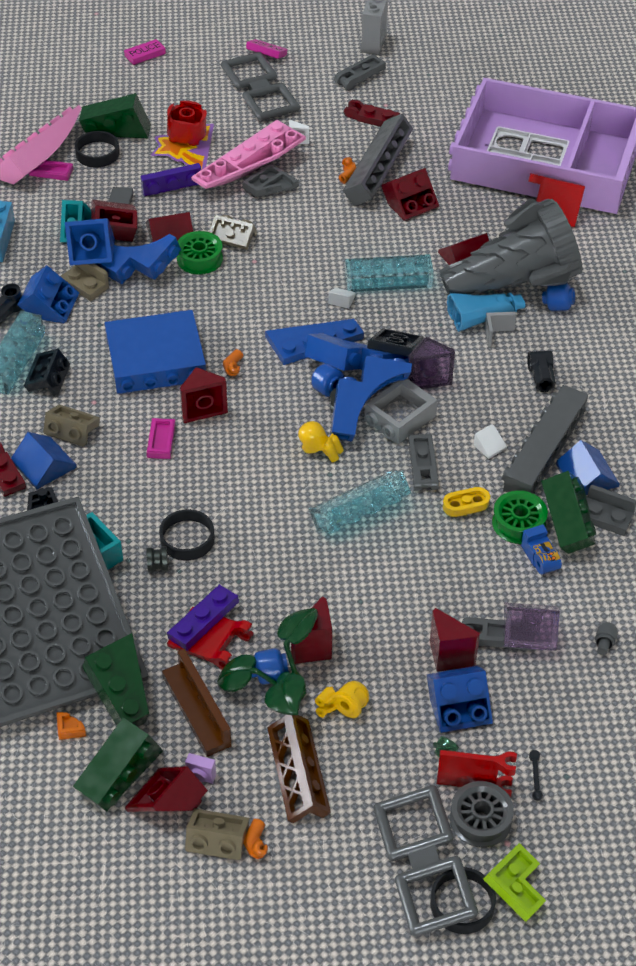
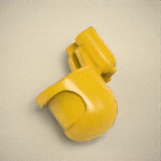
[298,421,344,462]
[315,681,369,718]

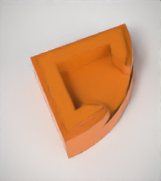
[56,712,86,740]

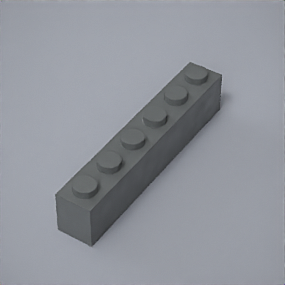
[343,113,413,206]
[502,385,589,494]

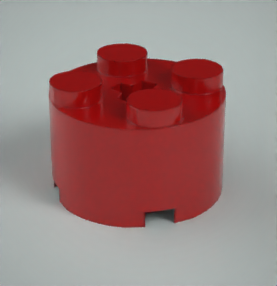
[167,101,207,146]

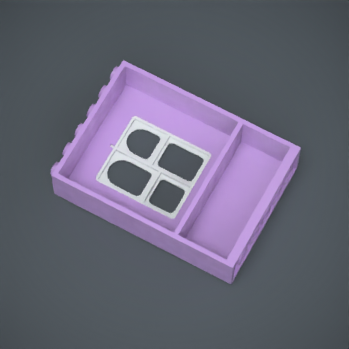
[448,78,636,214]

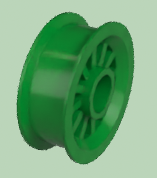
[177,231,223,275]
[492,491,548,544]

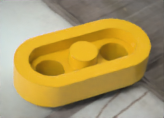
[443,487,490,517]

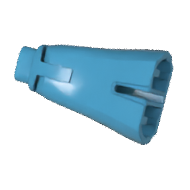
[447,292,526,332]

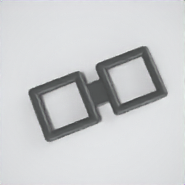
[221,52,300,121]
[373,785,478,937]

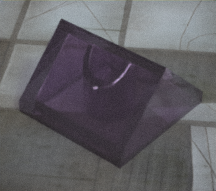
[408,337,455,389]
[504,602,560,651]

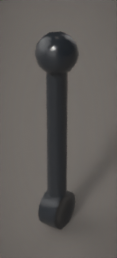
[529,750,543,801]

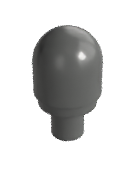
[595,622,618,655]

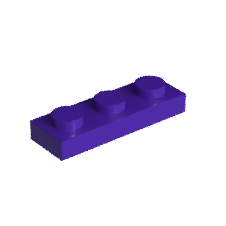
[140,163,201,197]
[167,584,239,651]

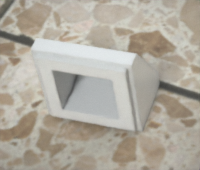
[289,120,309,144]
[328,288,356,309]
[474,424,507,459]

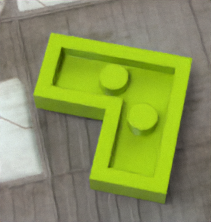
[483,843,546,922]

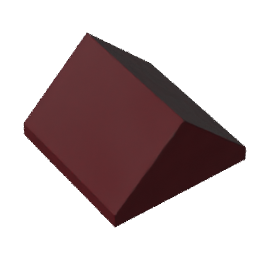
[146,212,193,242]
[438,233,489,265]
[180,367,228,424]
[291,596,332,664]
[430,608,480,672]

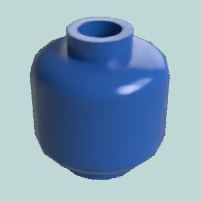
[542,283,575,311]
[311,364,345,397]
[252,648,289,685]

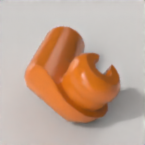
[339,157,356,184]
[223,349,243,377]
[243,818,268,859]

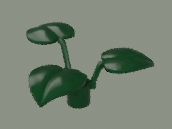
[217,608,318,715]

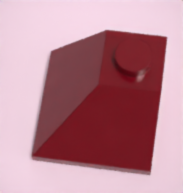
[124,766,208,812]

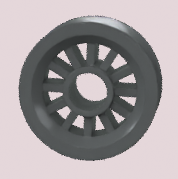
[450,781,514,847]

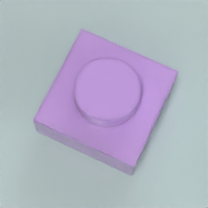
[185,753,216,784]

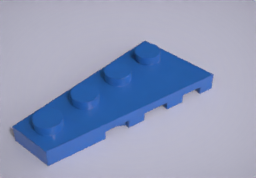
[265,319,364,365]

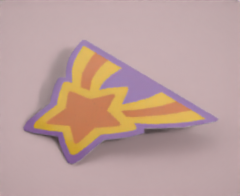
[151,124,214,170]

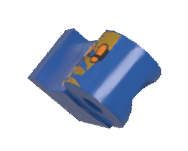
[521,524,562,575]

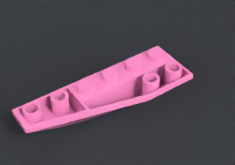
[0,105,81,185]
[191,120,306,189]

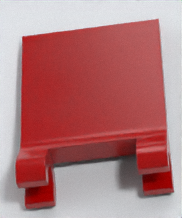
[528,173,585,227]
[167,606,254,670]
[436,750,517,798]

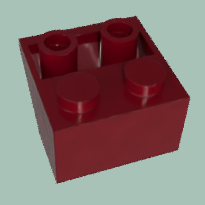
[381,168,439,220]
[91,199,137,242]

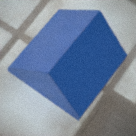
[65,218,115,266]
[11,432,77,490]
[556,440,620,495]

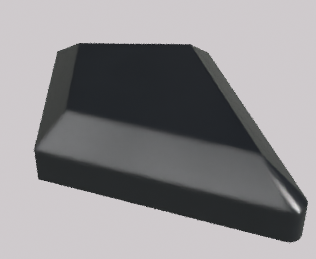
[27,486,58,510]

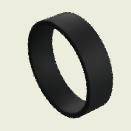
[75,131,120,168]
[159,509,215,561]
[430,867,496,934]

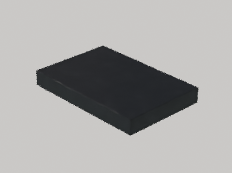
[367,328,425,357]

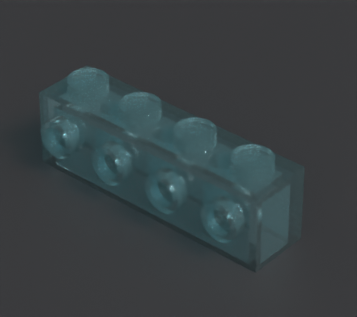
[345,254,434,292]
[0,311,45,395]
[309,471,411,534]

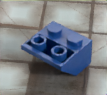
[17,265,80,323]
[426,666,493,733]

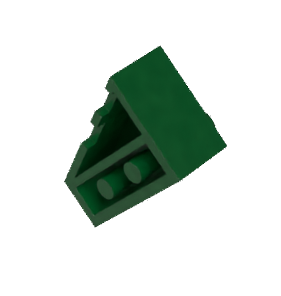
[79,93,151,139]
[541,471,596,554]
[82,633,149,727]
[73,718,163,812]

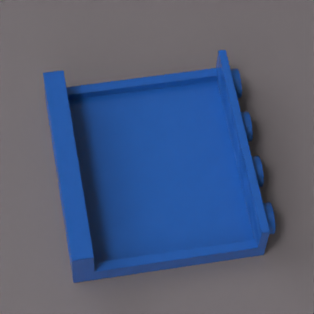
[104,310,206,394]

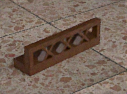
[162,648,232,757]
[267,715,331,823]

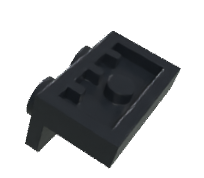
[24,348,70,396]

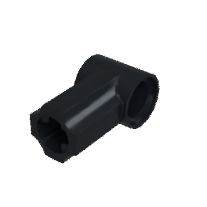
[0,283,22,324]
[527,350,556,392]

